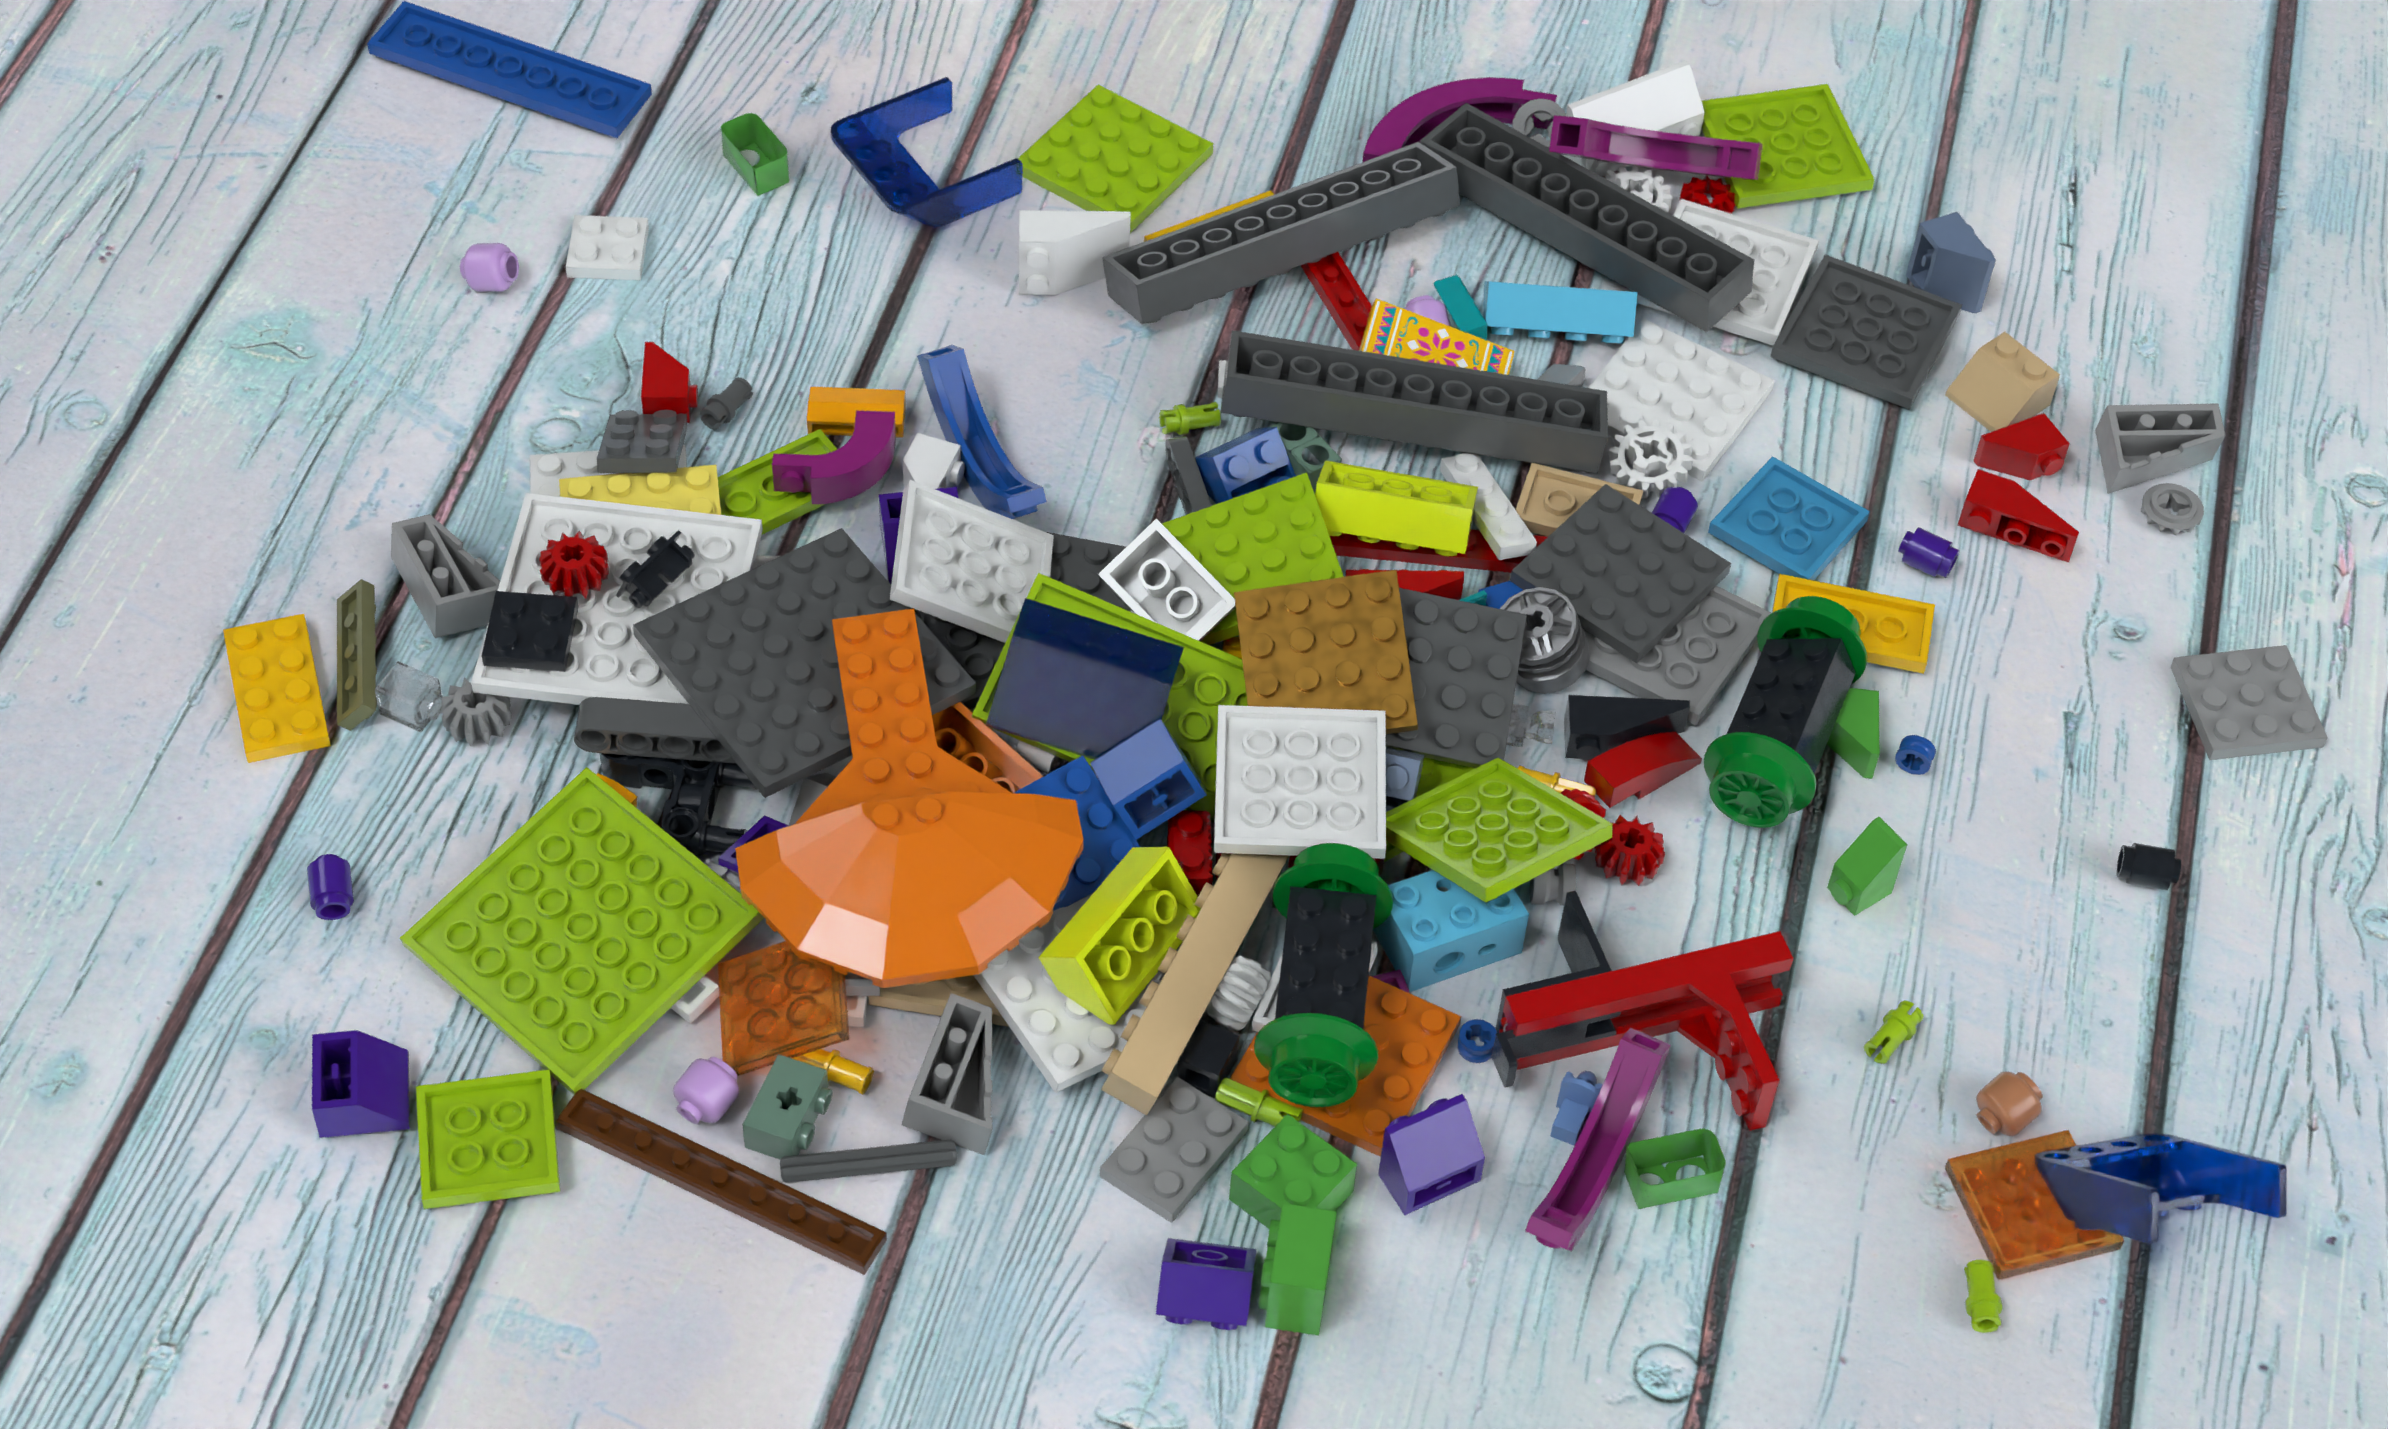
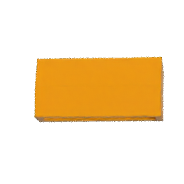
[807,387,906,438]

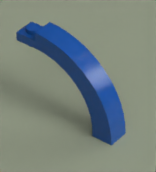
[917,345,1047,519]

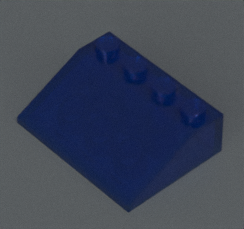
[986,598,1184,759]

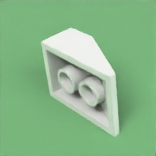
[1019,210,1131,295]
[1098,518,1236,641]

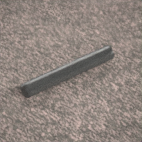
[780,1139,957,1183]

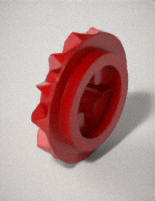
[1679,175,1736,214]

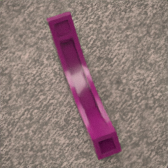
[1362,77,1557,162]
[1549,115,1763,180]
[1525,1028,1671,1252]

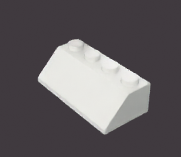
[1561,60,1705,177]

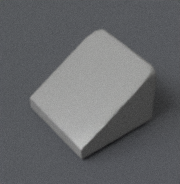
[1537,364,1586,387]

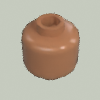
[1976,1071,2043,1136]

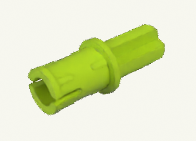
[1215,1078,1304,1126]

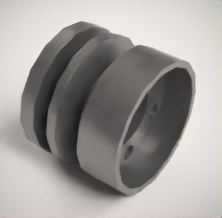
[1500,587,1590,694]

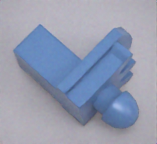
[1550,1071,1602,1146]

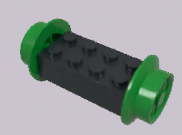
[1704,596,1867,828]
[1254,843,1393,1107]

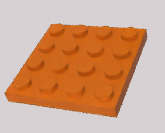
[1230,976,1461,1157]

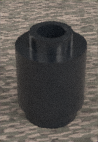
[2116,843,2181,890]

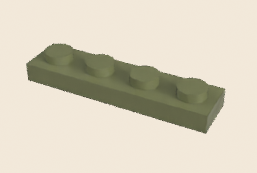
[337,579,377,731]

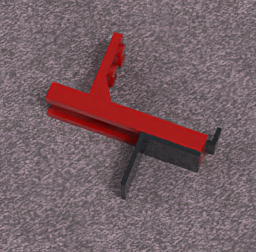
[1492,891,1793,1131]

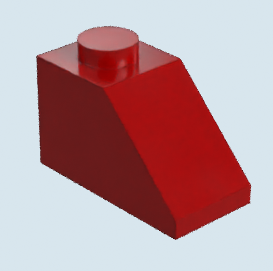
[641,342,698,423]
[1973,413,2070,480]

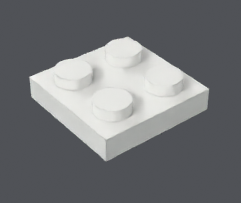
[566,215,649,280]

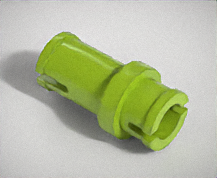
[1159,402,1221,435]
[1864,1000,1924,1064]
[1964,1259,2003,1333]

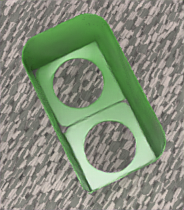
[721,113,789,196]
[1624,1128,1726,1209]

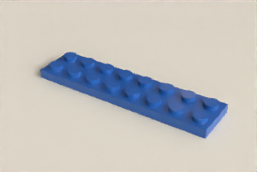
[367,1,652,138]

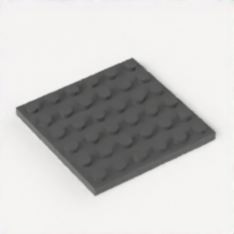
[633,528,976,798]

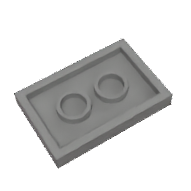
[1100,1077,1249,1223]

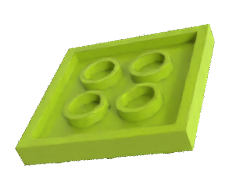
[416,1069,560,1209]

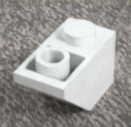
[903,433,965,489]

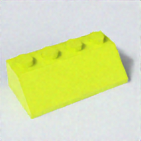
[1315,461,1478,556]
[1038,847,1201,1024]

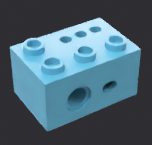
[1373,870,1529,992]

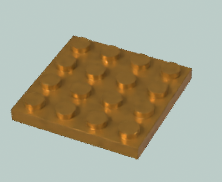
[1234,570,1418,734]

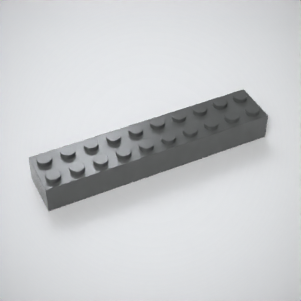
[1420,103,1754,332]
[1102,142,1460,324]
[1220,330,1608,473]

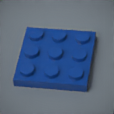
[1014,755,1140,911]

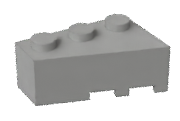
[2095,404,2225,494]
[391,514,500,638]
[901,993,992,1155]

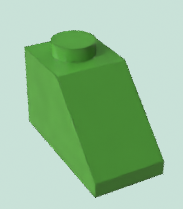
[1827,688,1880,779]
[1827,816,1908,916]

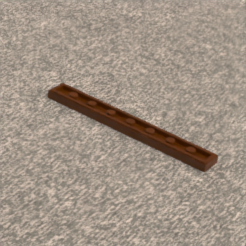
[555,1089,887,1275]

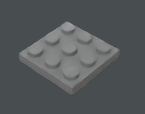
[2170,645,2328,760]

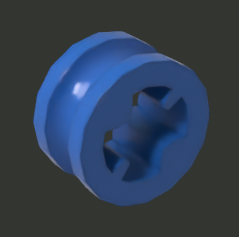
[1895,735,1936,775]
[1457,1019,1497,1063]

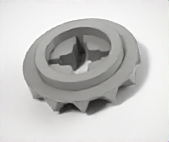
[1512,99,1566,148]
[2141,483,2204,535]

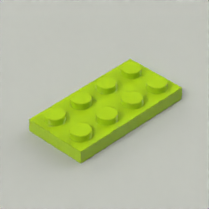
[718,429,838,535]

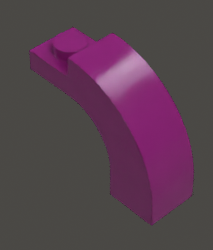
[772,410,896,504]

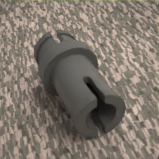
[700,377,753,430]

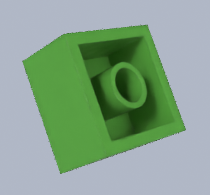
[1229,1114,1357,1229]
[1258,1203,1337,1336]

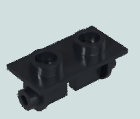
[616,530,695,608]

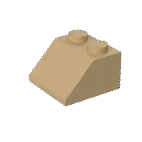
[1945,332,2060,432]

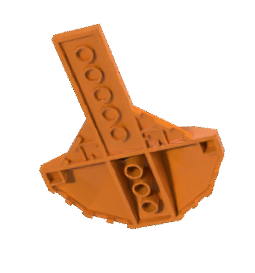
[735,608,1084,988]

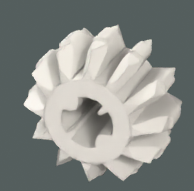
[1207,955,1271,1031]

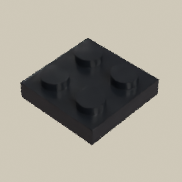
[481,591,579,672]

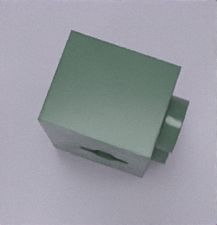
[742,1054,833,1160]

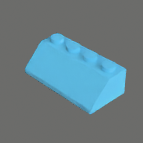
[1483,281,1638,344]

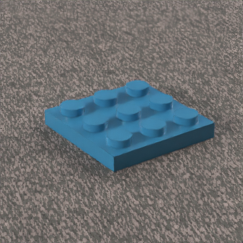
[1708,456,1870,580]

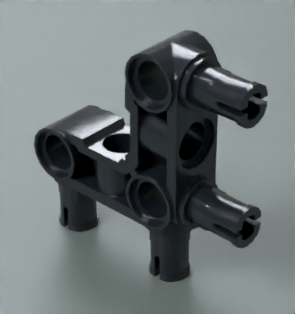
[599,753,757,857]

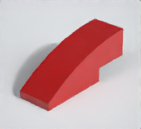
[1584,732,1702,808]

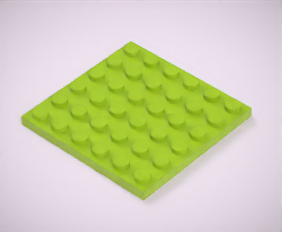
[400,767,764,1095]

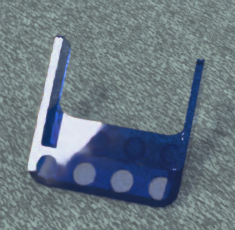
[830,77,1023,227]
[2034,1133,2287,1244]

